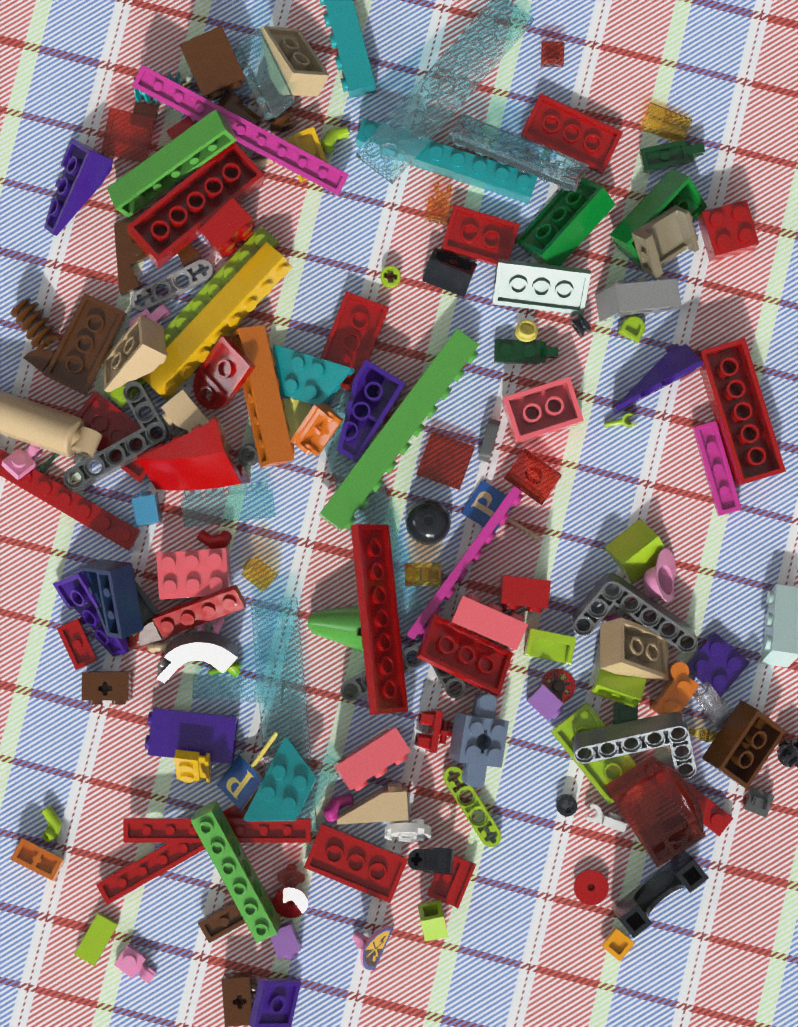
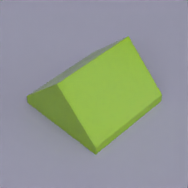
[604,519,665,583]

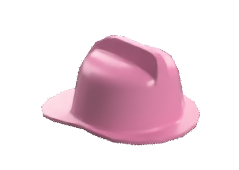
[644,548,676,603]

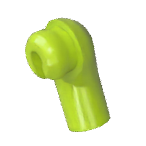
[321,126,350,154]
[41,806,62,842]

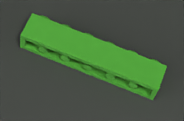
[107,109,237,218]

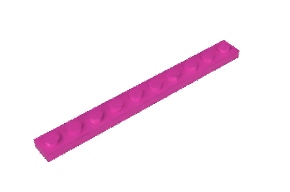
[132,65,349,196]

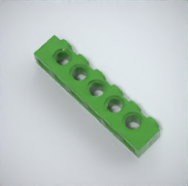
[191,801,281,943]

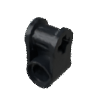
[408,848,454,874]

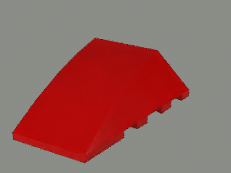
[137,416,250,491]

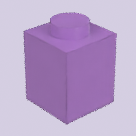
[526,682,564,721]
[270,920,302,960]

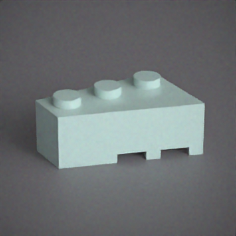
[760,584,798,668]

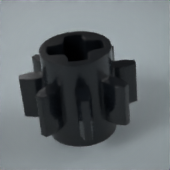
[777,739,798,768]

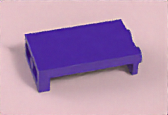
[145,707,239,764]

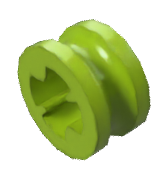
[380,266,401,288]

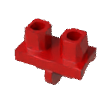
[414,708,452,753]

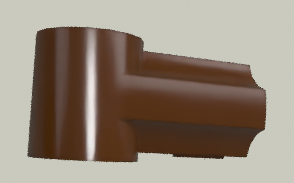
[217,91,262,126]

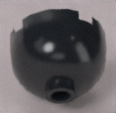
[405,499,451,545]

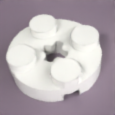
[384,819,431,842]

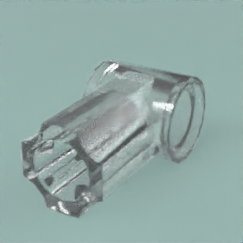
[692,682,734,729]

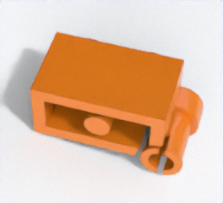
[650,662,699,715]

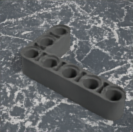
[63,381,170,490]
[572,573,698,653]
[340,640,466,701]
[572,712,697,779]

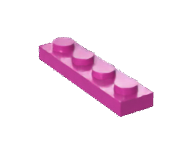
[692,421,742,516]

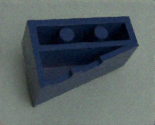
[80,559,144,639]

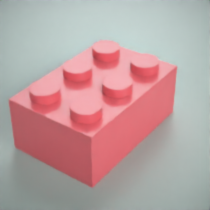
[501,376,584,444]
[156,548,232,600]
[450,593,528,650]
[332,727,411,791]

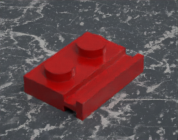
[427,854,476,908]

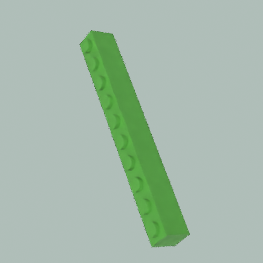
[319,328,479,532]

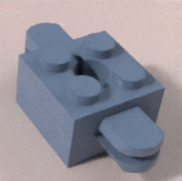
[448,693,509,788]

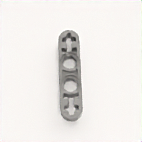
[131,259,214,312]

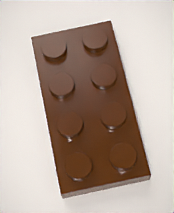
[44,293,127,396]

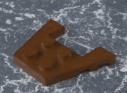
[114,208,203,296]

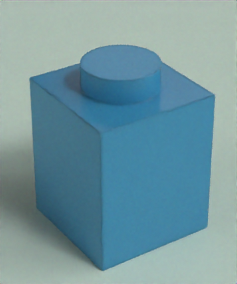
[132,491,163,527]

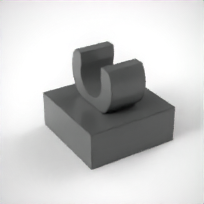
[743,787,774,818]

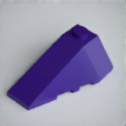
[44,138,114,236]
[612,343,703,413]
[337,359,406,463]
[53,560,129,657]

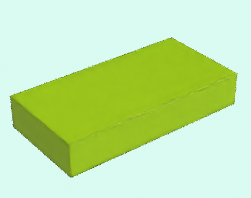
[74,912,119,966]

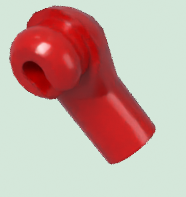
[196,529,232,549]

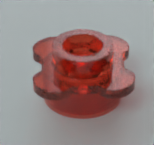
[277,863,305,888]

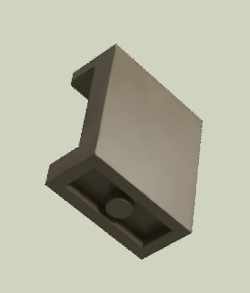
[632,205,699,278]

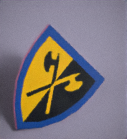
[352,926,394,970]

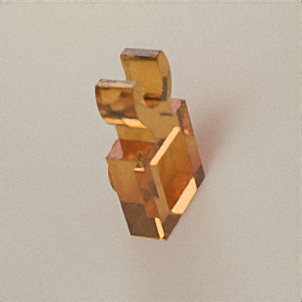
[425,182,452,226]

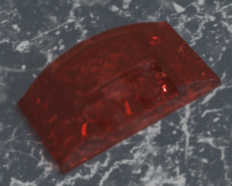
[604,756,706,868]

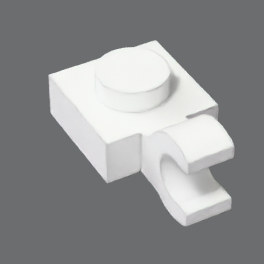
[585,803,628,833]

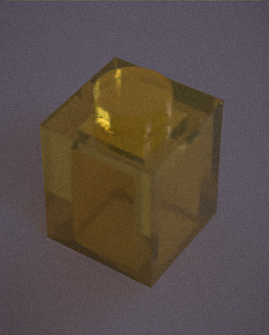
[241,556,279,592]
[405,562,441,586]

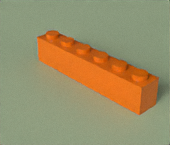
[231,325,295,468]

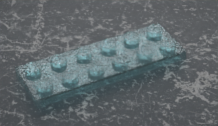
[447,114,589,192]

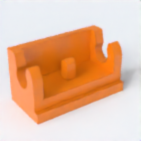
[290,404,343,456]
[10,838,64,881]

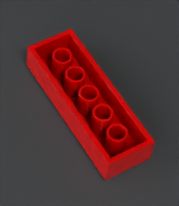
[127,142,264,269]
[696,338,786,487]

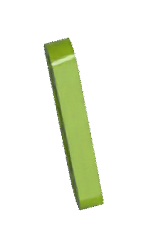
[443,765,501,847]

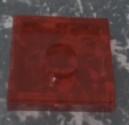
[101,107,156,163]
[416,432,475,490]
[504,449,562,505]

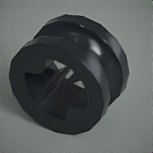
[570,314,591,338]
[556,794,578,817]

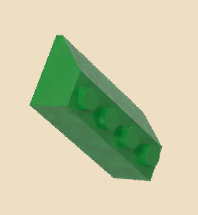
[609,169,707,270]
[515,174,615,266]

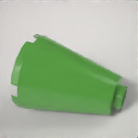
[308,605,363,651]

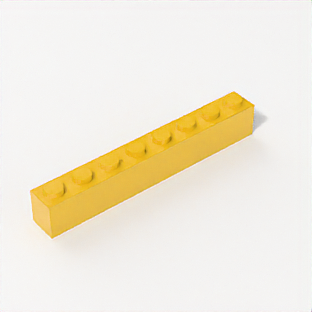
[142,242,292,401]

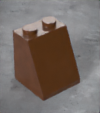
[179,25,246,101]

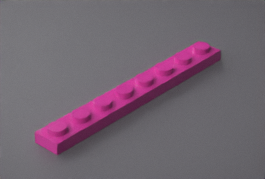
[406,484,523,640]

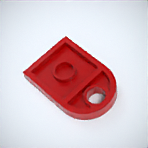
[193,336,256,410]

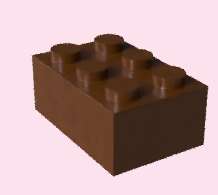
[702,700,786,789]

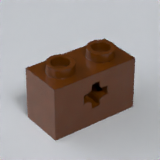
[82,671,133,705]
[221,971,257,1027]

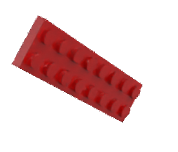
[351,524,408,715]

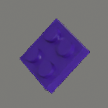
[686,632,750,698]
[249,978,301,1027]

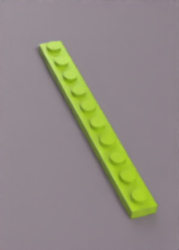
[105,226,279,409]

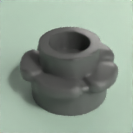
[237,444,258,466]

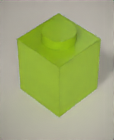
[418,900,448,942]

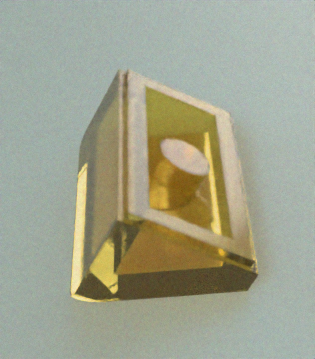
[640,102,692,142]

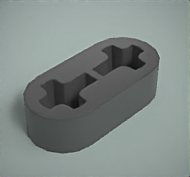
[477,418,501,463]

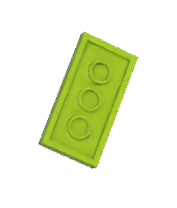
[551,702,646,805]

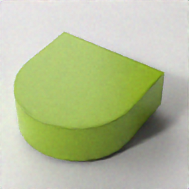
[617,316,645,343]

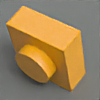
[601,926,635,961]

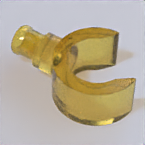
[689,728,719,742]

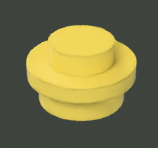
[515,320,538,342]

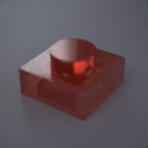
[540,41,565,67]

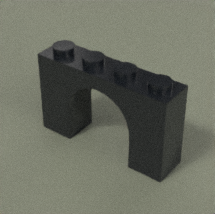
[611,850,709,938]

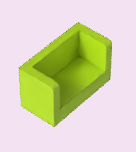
[523,628,577,665]
[591,666,647,708]

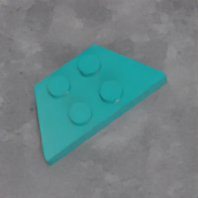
[273,344,355,405]
[243,737,317,822]

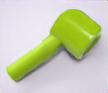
[604,412,638,428]
[208,660,242,677]

